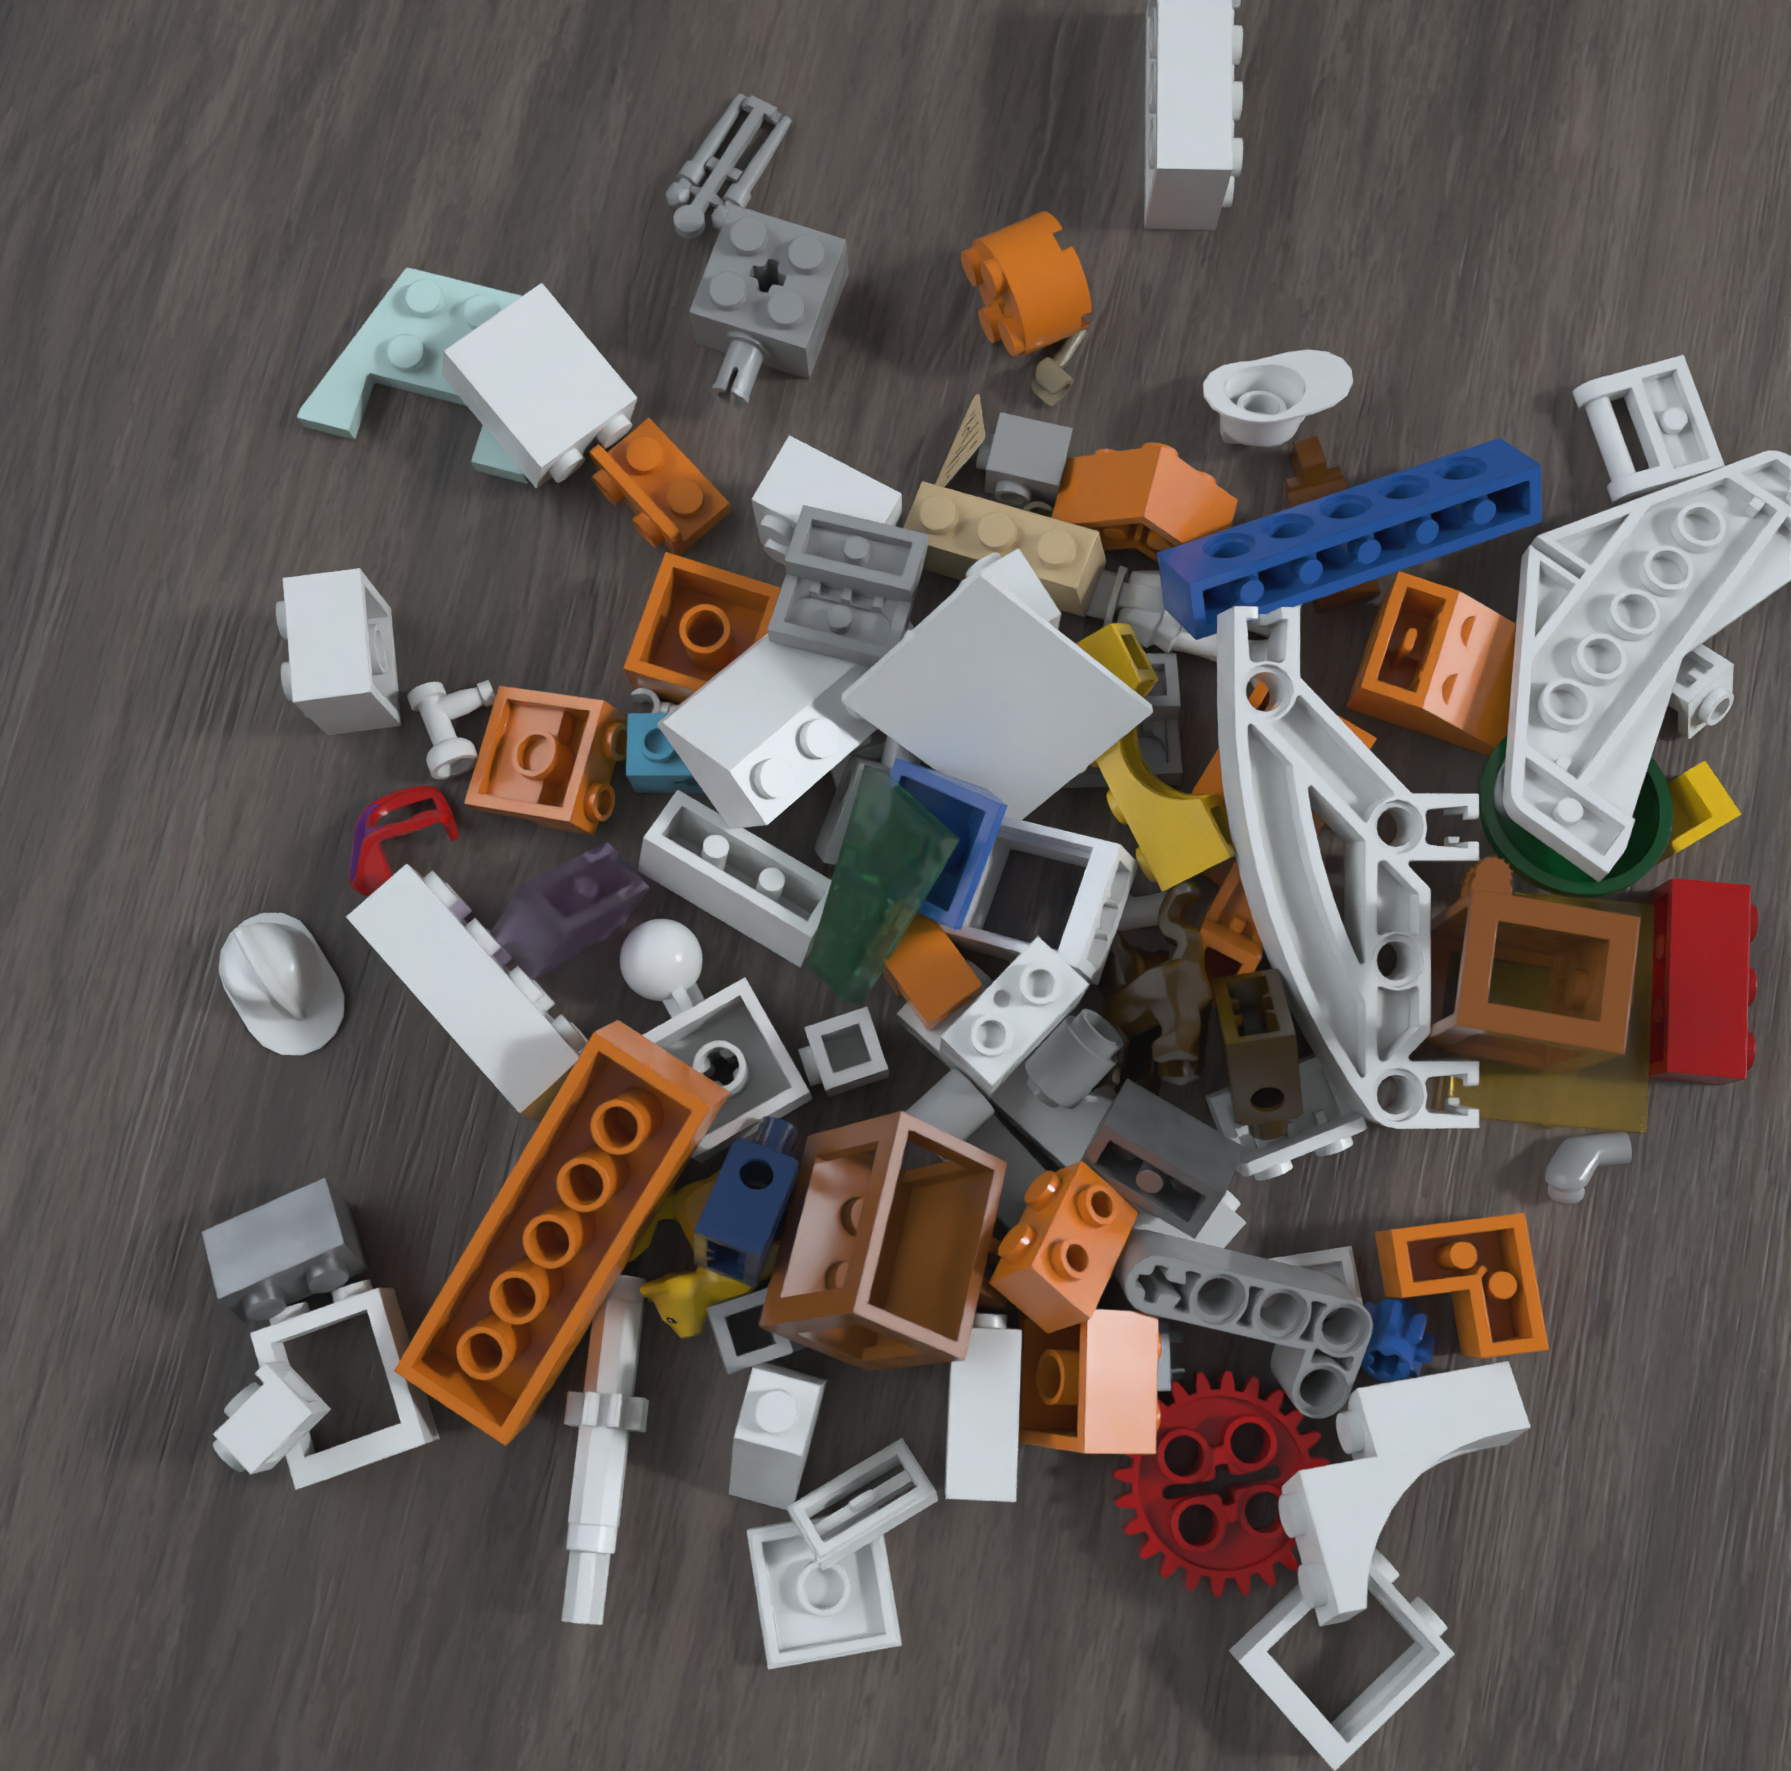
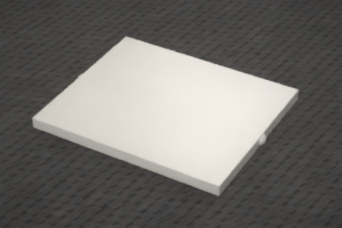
[842,568,1153,820]

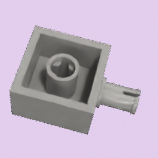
[689,204,849,408]

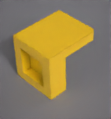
[1655,761,1742,865]

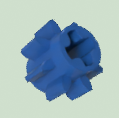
[1360,1299,1437,1383]

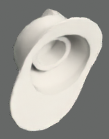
[1203,349,1353,448]
[219,913,345,1055]

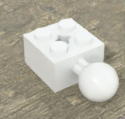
[620,919,813,1163]

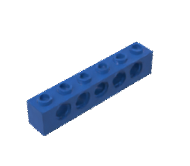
[1157,438,1542,640]

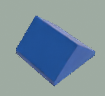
[851,758,1008,930]

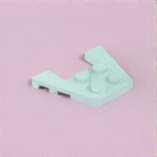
[297,267,529,484]

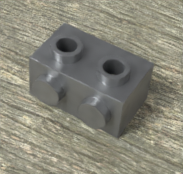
[1080,1079,1245,1239]
[202,1177,369,1324]

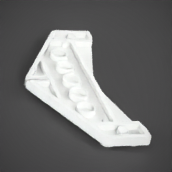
[1503,450,1791,882]

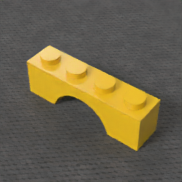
[1076,623,1236,892]

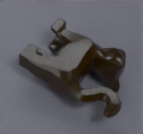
[1092,882,1213,1100]

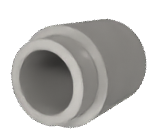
[1025,1009,1123,1109]

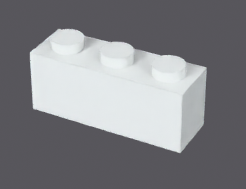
[638,790,844,968]

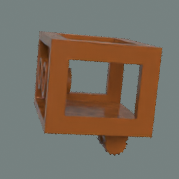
[1415,856,1641,1075]
[758,1111,1007,1371]

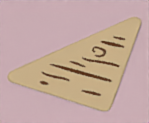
[935,394,985,487]

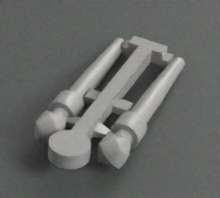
[666,94,792,239]

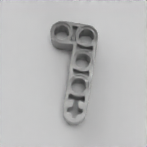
[905,1067,1113,1279]
[1112,1229,1373,1418]

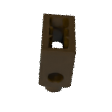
[1211,968,1303,1140]

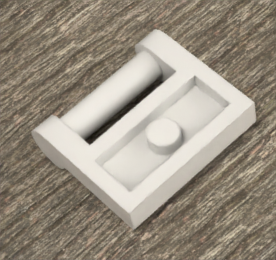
[1573,355,1725,505]

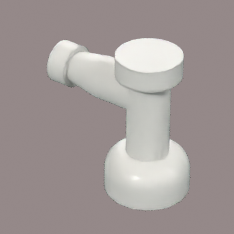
[407,680,496,780]

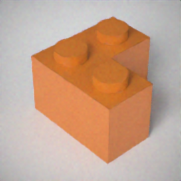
[1051,442,1238,563]
[1374,1213,1549,1358]

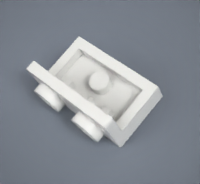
[1205,1053,1368,1181]

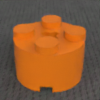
[961,211,1092,357]

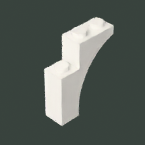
[1279,1361,1531,1626]

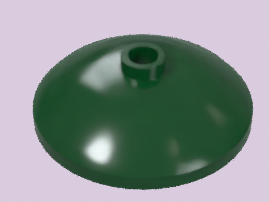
[1477,734,1673,898]

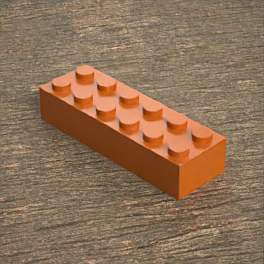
[394,1020,731,1446]

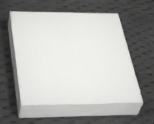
[747,1507,902,1669]

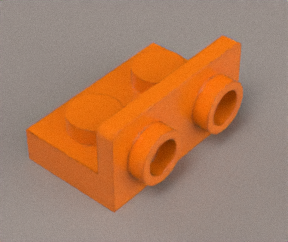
[589,418,731,556]

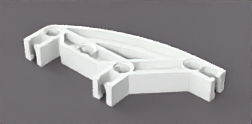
[1217,606,1479,1129]

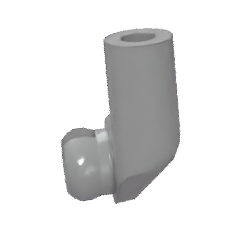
[1545,1131,1632,1205]

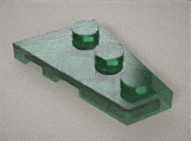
[807,765,960,1005]

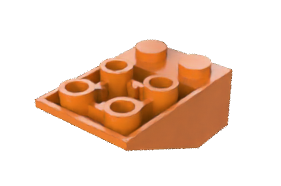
[1346,571,1516,756]

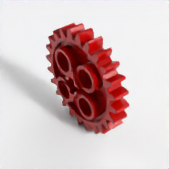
[1111,1370,1331,1597]

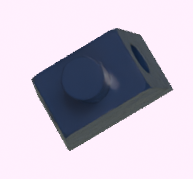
[694,1116,800,1288]

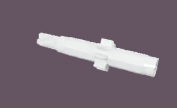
[561,1275,649,1625]

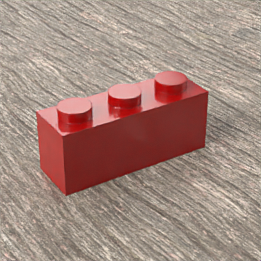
[1645,878,1759,1085]

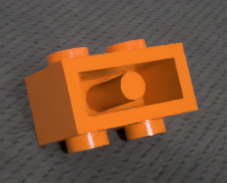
[989,1161,1139,1333]

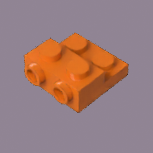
[464,686,628,836]

